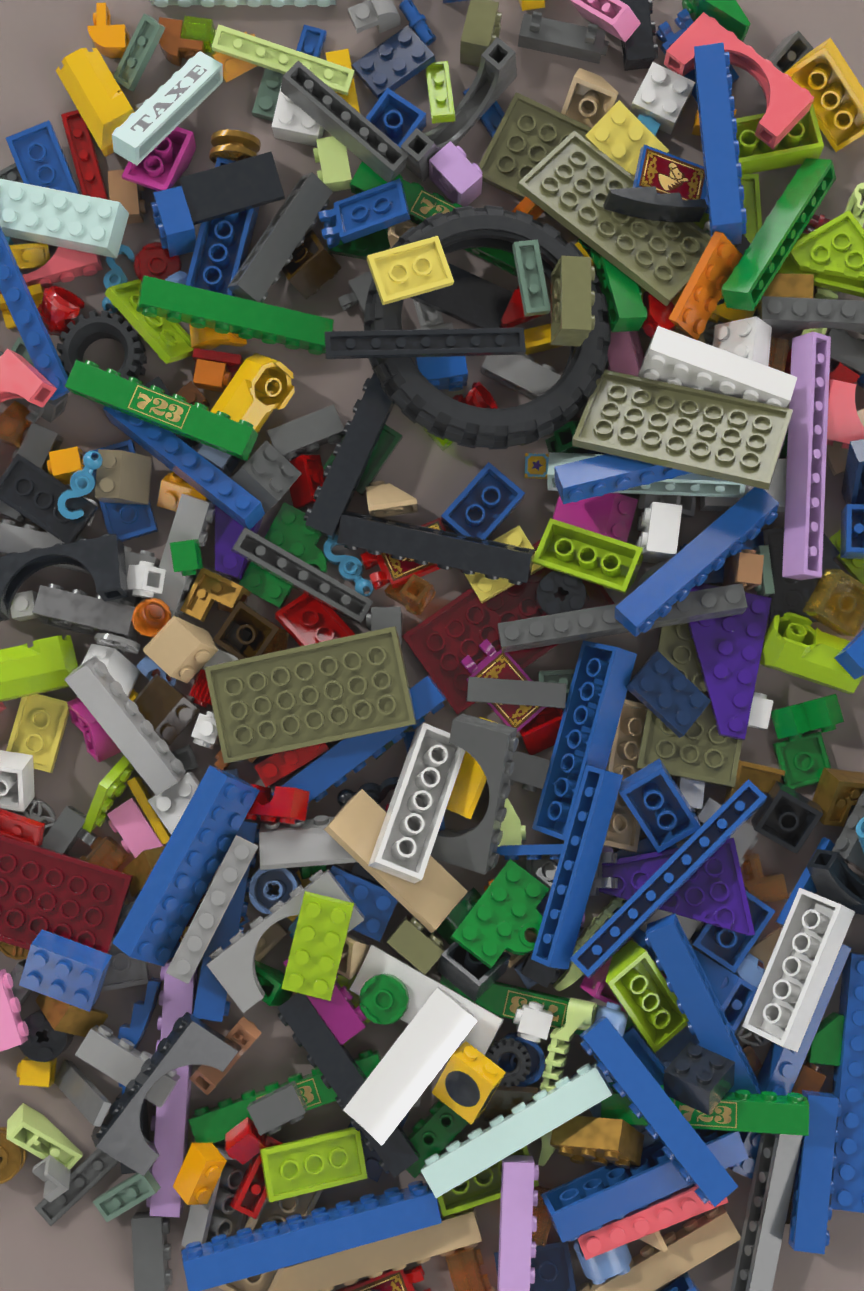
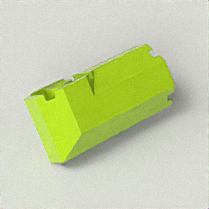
[759,612,863,694]
[0,635,78,702]

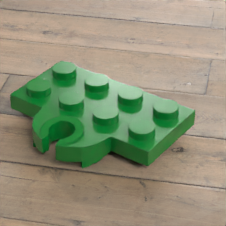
[239,502,328,609]
[450,859,549,969]

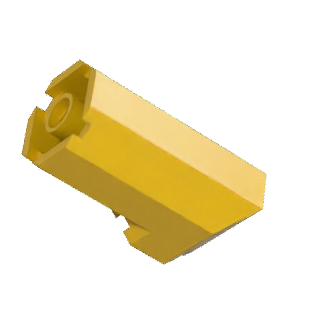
[55,48,135,157]
[210,353,295,433]

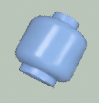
[594,1002,628,1037]

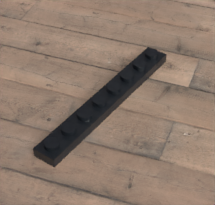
[324,328,526,359]

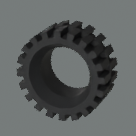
[57,311,147,380]

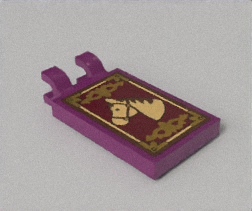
[460,639,546,732]

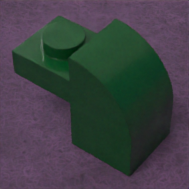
[545,420,589,454]
[436,887,482,945]

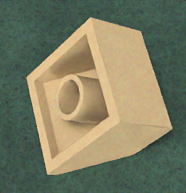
[143,616,218,683]

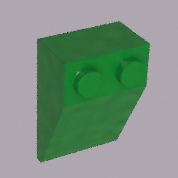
[682,0,751,42]

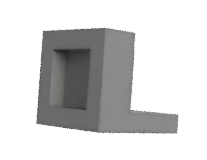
[32,1155,71,1202]

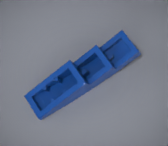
[118,977,162,1049]

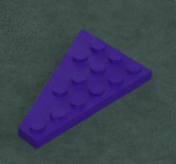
[687,583,772,741]
[599,838,755,936]

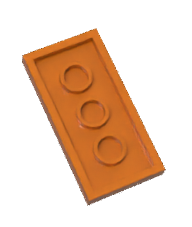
[668,231,743,340]

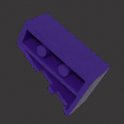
[215,505,263,581]

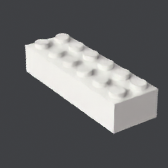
[638,326,797,408]
[368,723,465,884]
[742,888,855,1052]

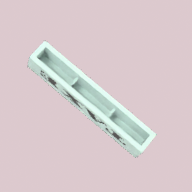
[112,51,223,165]

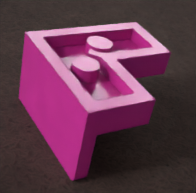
[67,698,121,763]

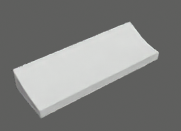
[349,945,504,1055]
[343,987,477,1146]

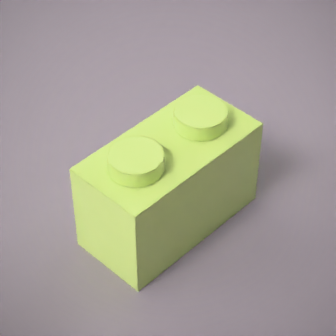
[313,136,352,192]

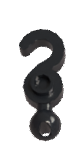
[337,777,399,807]

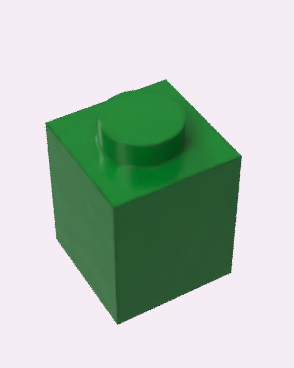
[170,539,203,576]

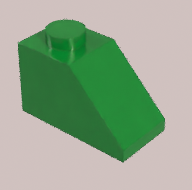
[255,960,293,1006]
[805,1012,844,1066]

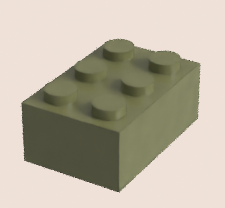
[551,256,595,346]

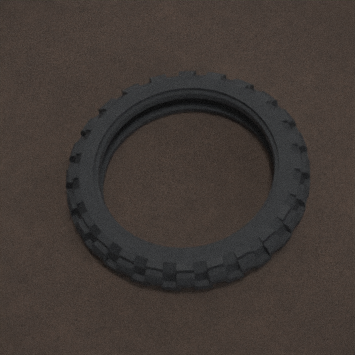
[363,205,611,450]

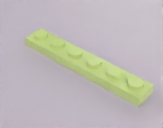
[212,24,355,96]

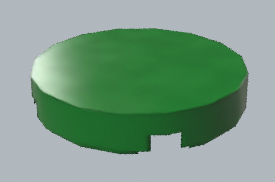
[359,973,410,1025]

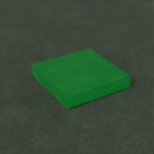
[772,732,831,789]

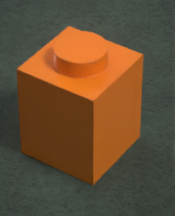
[193,359,231,392]

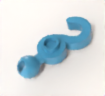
[102,244,135,314]
[57,451,103,519]
[323,535,374,597]

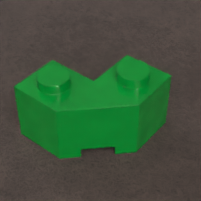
[771,694,844,742]

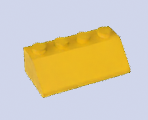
[785,37,864,152]
[446,717,496,819]

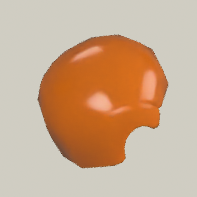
[131,598,172,637]

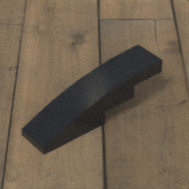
[603,186,708,222]

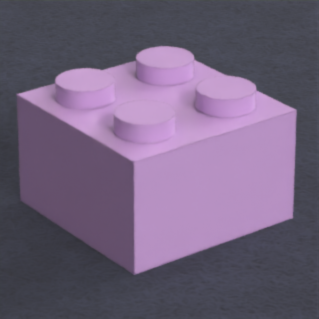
[429,141,483,207]

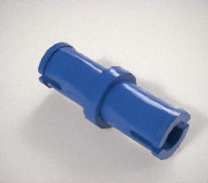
[399,0,436,46]

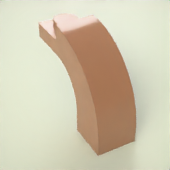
[189,1016,262,1095]

